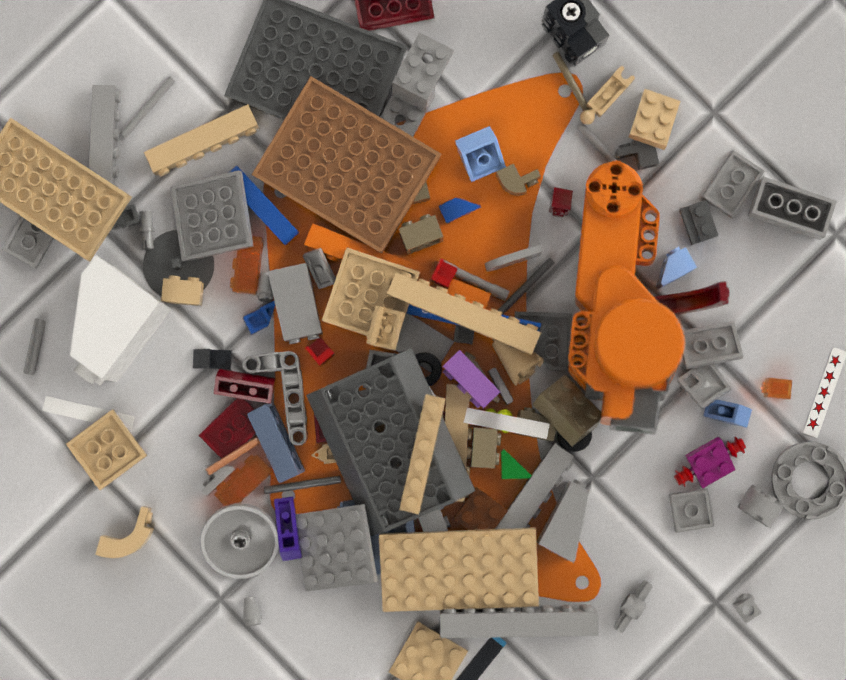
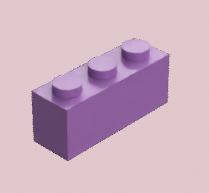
[443,350,500,408]

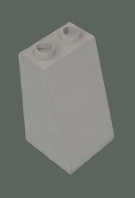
[268,263,323,344]
[536,479,589,563]

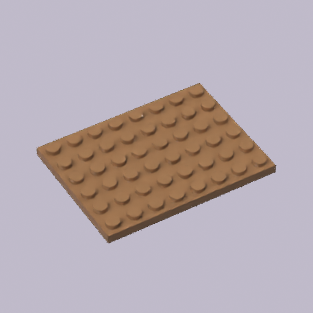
[252,76,442,253]

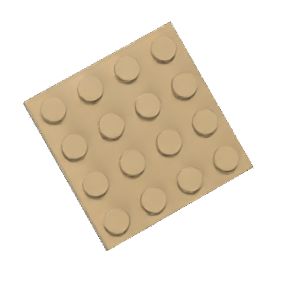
[322,248,420,336]

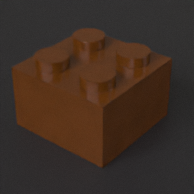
[454,487,508,530]

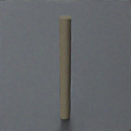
[552,51,589,111]

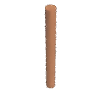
[205,437,260,476]

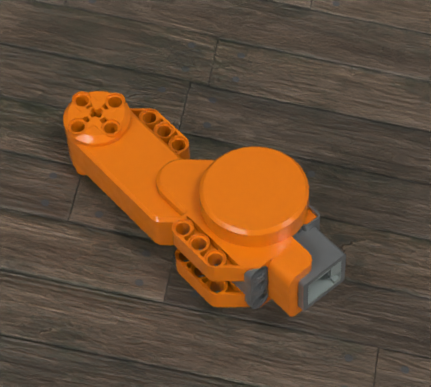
[568,160,685,434]

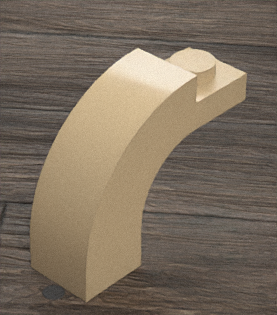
[95,506,154,558]

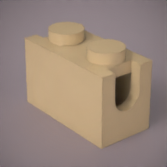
[161,275,204,306]

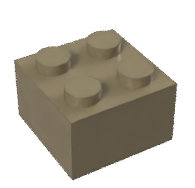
[399,214,443,255]
[470,428,501,469]

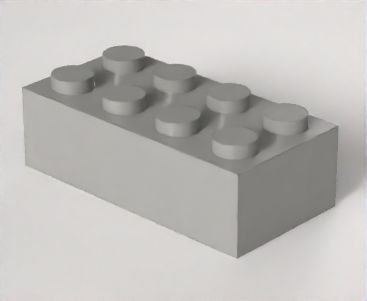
[747,177,837,240]

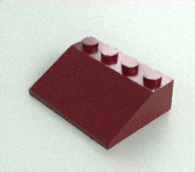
[354,0,435,31]

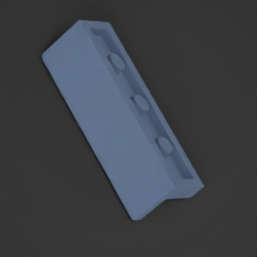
[247,402,305,483]

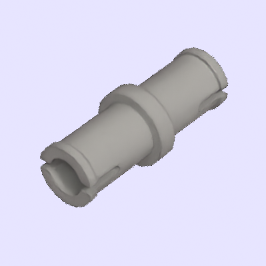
[139,210,155,250]

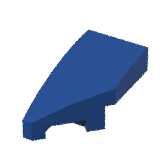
[439,198,481,223]
[243,301,275,335]

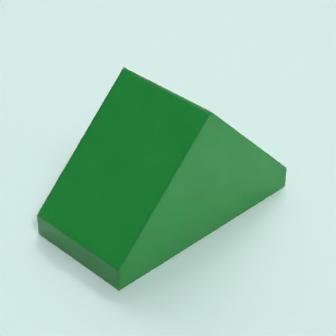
[500,449,532,479]

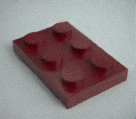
[199,398,256,459]

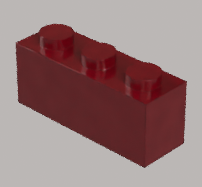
[213,369,276,404]

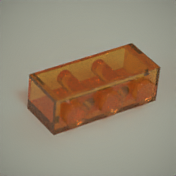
[230,236,264,296]
[214,454,274,506]

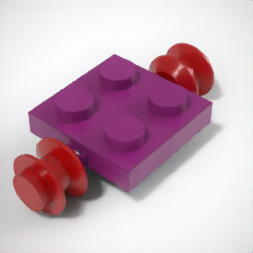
[673,436,746,489]

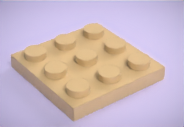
[66,409,148,490]
[389,621,468,680]

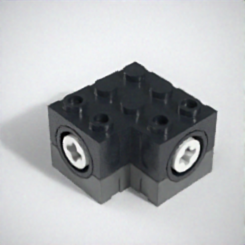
[541,0,609,66]

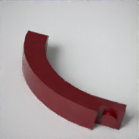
[653,281,730,315]

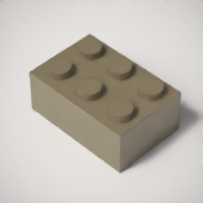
[532,374,601,447]

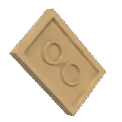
[628,89,680,150]

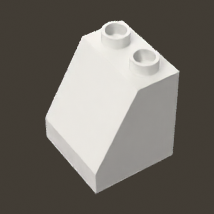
[70,255,172,386]

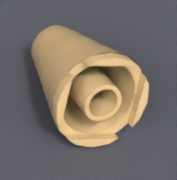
[492,339,544,386]

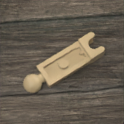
[580,66,635,125]

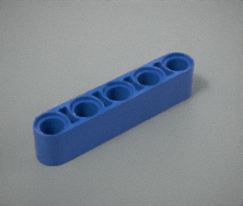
[228,165,299,245]

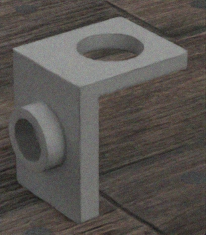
[732,593,762,623]

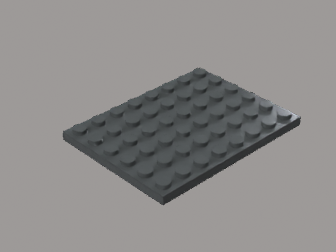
[224,0,408,120]

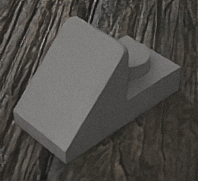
[201,465,237,496]

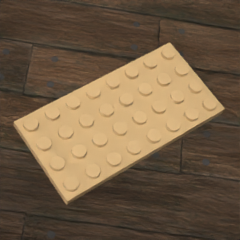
[0,117,132,261]
[379,528,539,612]

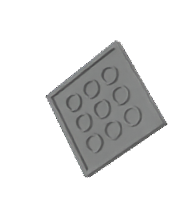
[171,170,254,262]
[296,504,378,591]

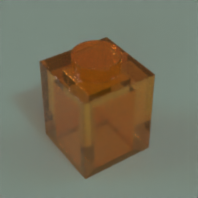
[761,378,792,400]

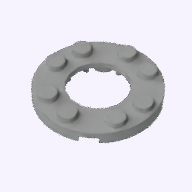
[771,442,846,519]

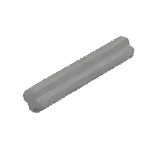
[23,319,46,375]

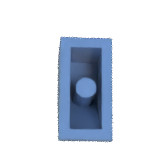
[703,400,752,428]

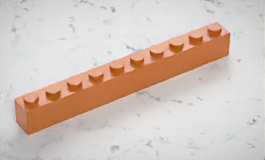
[304,223,491,309]

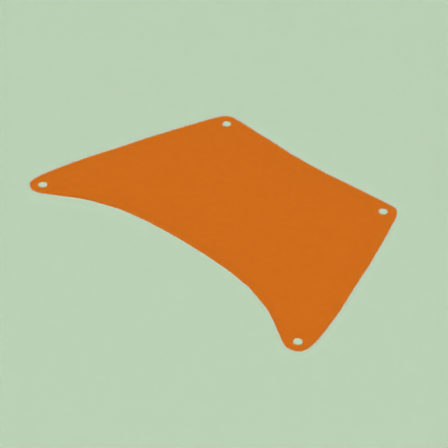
[263,73,601,602]

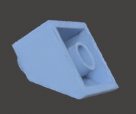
[455,126,506,182]
[656,247,697,290]

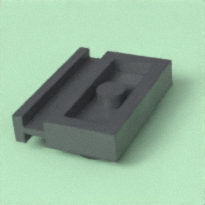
[679,200,719,245]

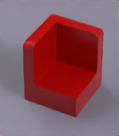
[431,258,457,289]
[305,337,335,366]

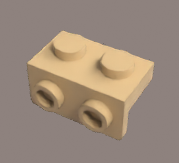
[367,306,405,351]

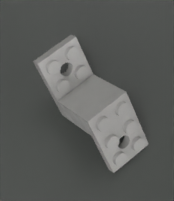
[380,32,454,137]

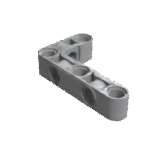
[242,351,308,445]

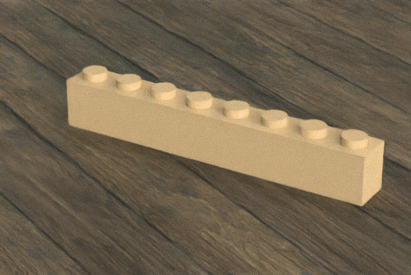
[387,271,541,355]

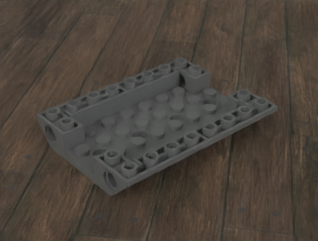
[306,348,476,536]

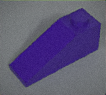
[274,496,302,561]

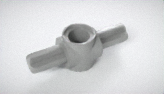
[614,580,653,633]

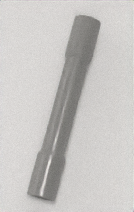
[439,260,510,301]

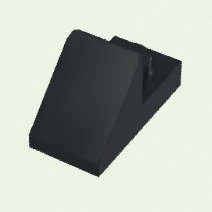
[193,349,232,370]

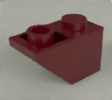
[549,187,573,218]

